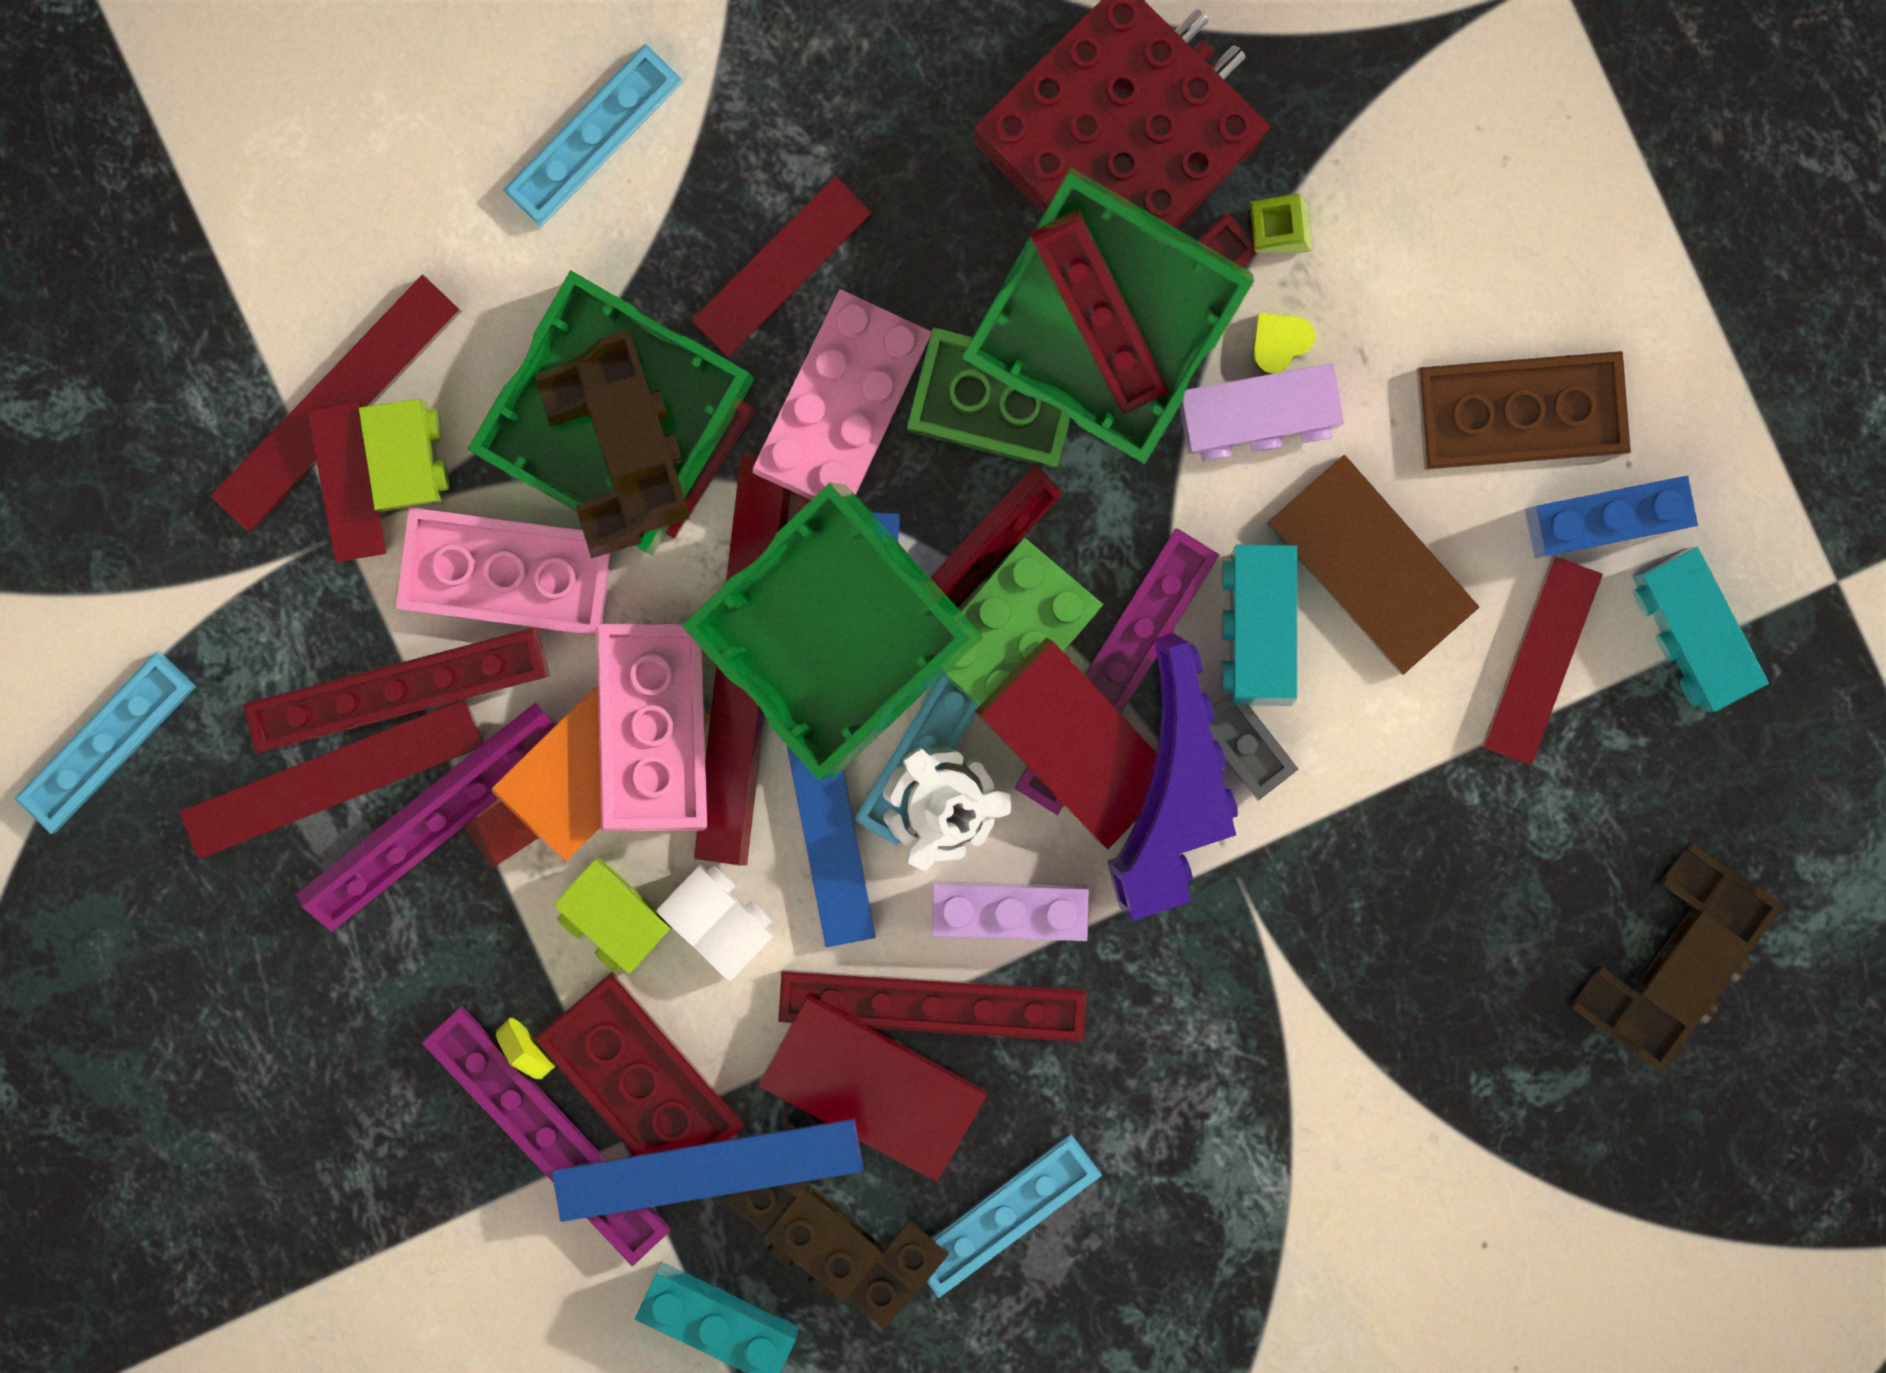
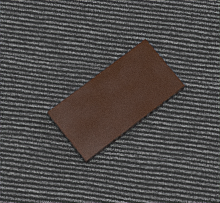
[1417,351,1631,470]
[1267,454,1480,675]

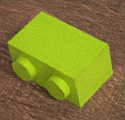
[359,398,449,512]
[553,857,672,975]

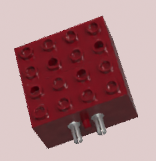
[973,0,1271,228]

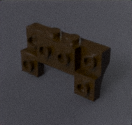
[534,330,690,558]
[1569,842,1784,1073]
[726,1123,949,1330]

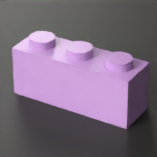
[1179,363,1344,462]
[932,881,1089,941]

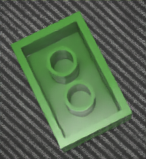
[907,327,1071,470]
[943,538,1103,707]

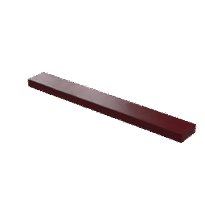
[694,453,791,866]

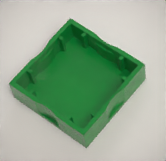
[962,167,1254,464]
[467,270,755,556]
[682,483,983,781]

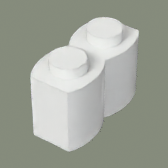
[656,864,773,981]

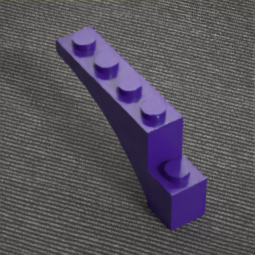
[1107,633,1238,921]

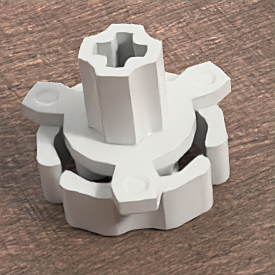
[883,746,1011,872]

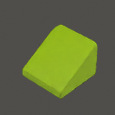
[1250,193,1312,253]

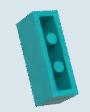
[1221,544,1297,706]
[1632,546,1769,712]
[634,1261,799,1373]

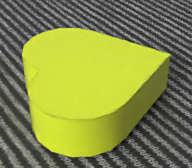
[1253,312,1315,375]
[496,1018,555,1079]

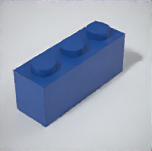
[1525,475,1698,558]

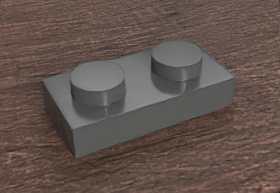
[1209,692,1299,801]

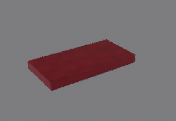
[974,637,1157,850]
[534,971,745,1156]
[758,995,987,1182]

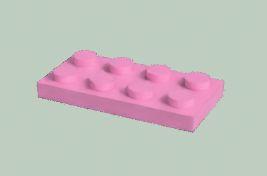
[752,289,932,500]
[396,507,612,636]
[596,624,707,832]

